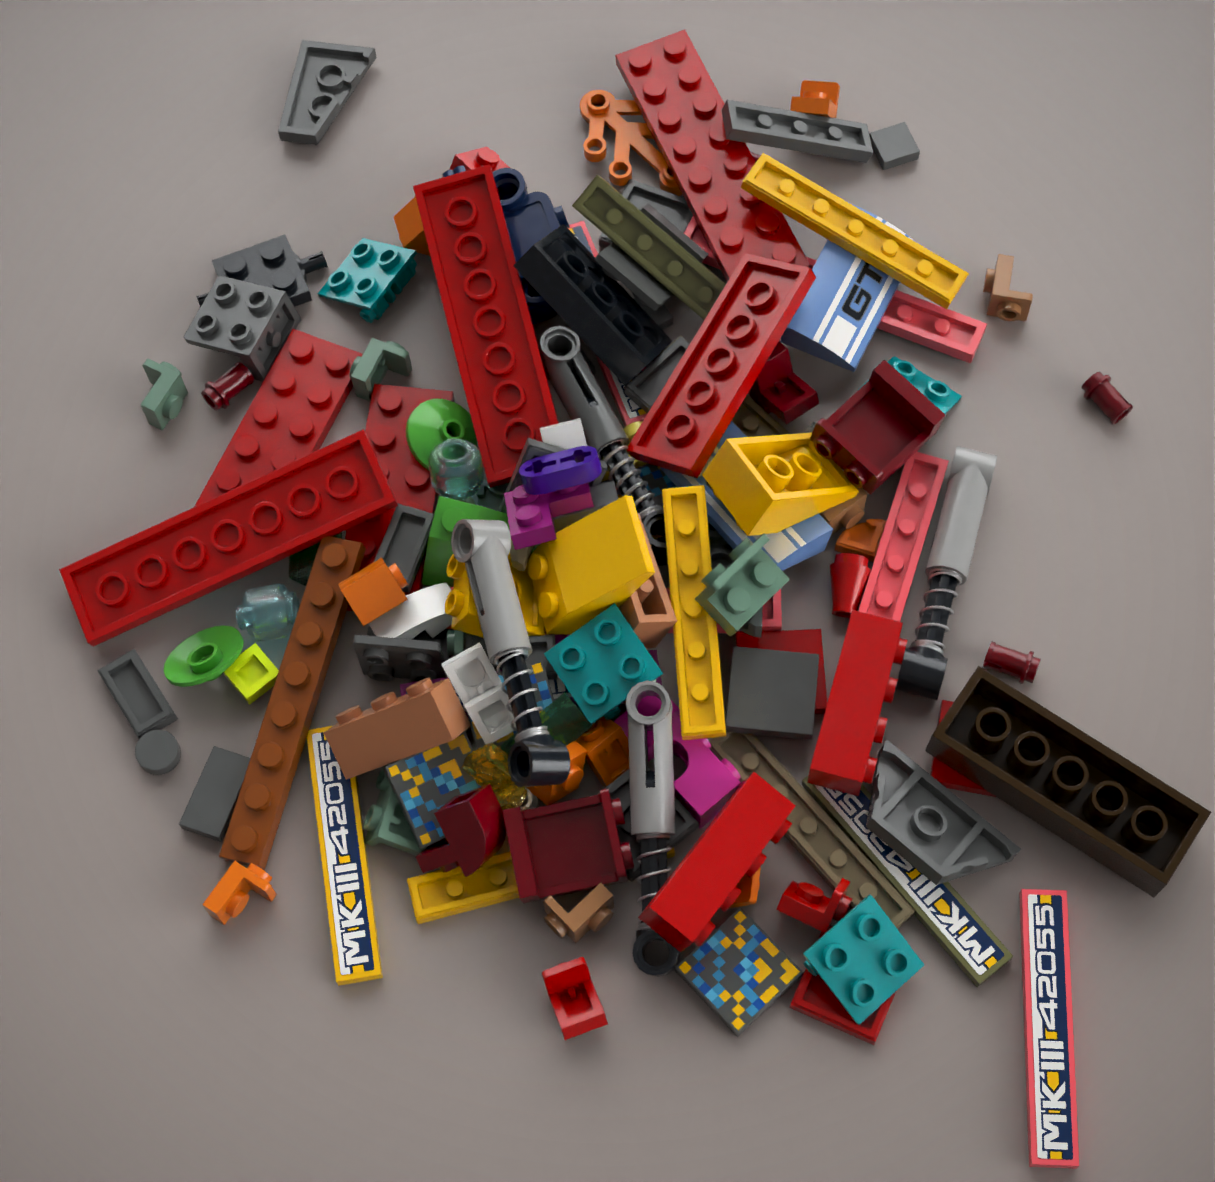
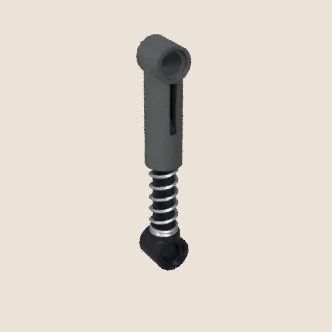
[539,326,668,566]

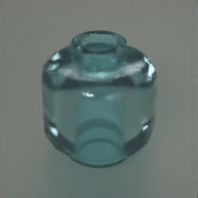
[428,438,484,500]
[236,583,300,642]

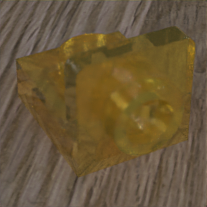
[461,742,527,810]

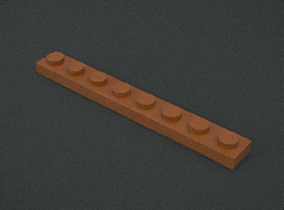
[219,536,366,870]

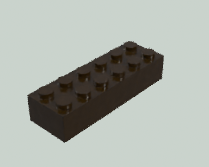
[925,666,1211,898]

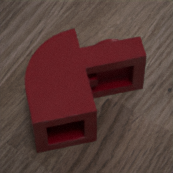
[748,341,819,425]
[415,784,506,877]

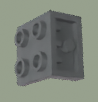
[595,203,708,310]
[184,276,301,382]
[353,625,453,682]

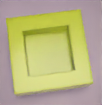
[223,643,279,705]

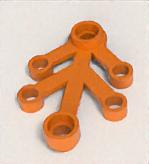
[580,90,682,196]

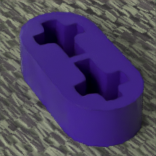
[519,446,602,495]

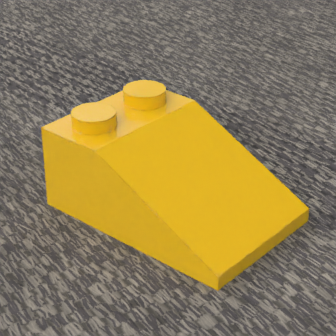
[702,432,859,536]
[527,495,655,634]

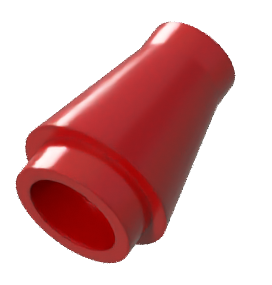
[830,553,871,618]

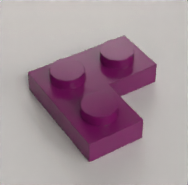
[504,482,594,550]

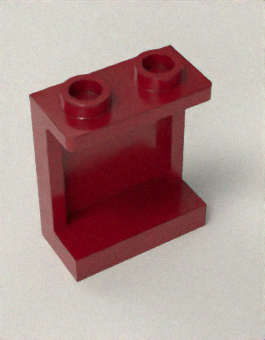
[810,360,946,495]
[502,788,635,904]

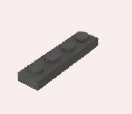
[721,99,873,163]

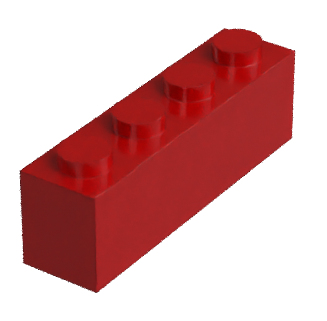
[807,610,908,796]
[638,772,796,952]

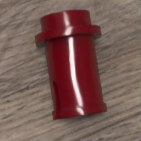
[201,362,254,411]
[1081,371,1133,424]
[983,641,1041,684]

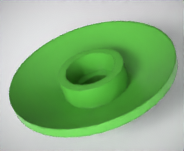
[406,399,478,477]
[164,625,244,687]

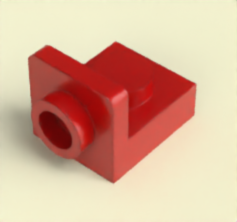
[776,878,853,933]

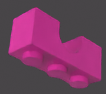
[614,696,741,829]

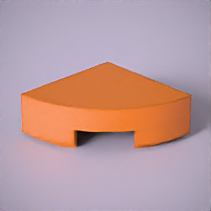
[834,519,887,562]

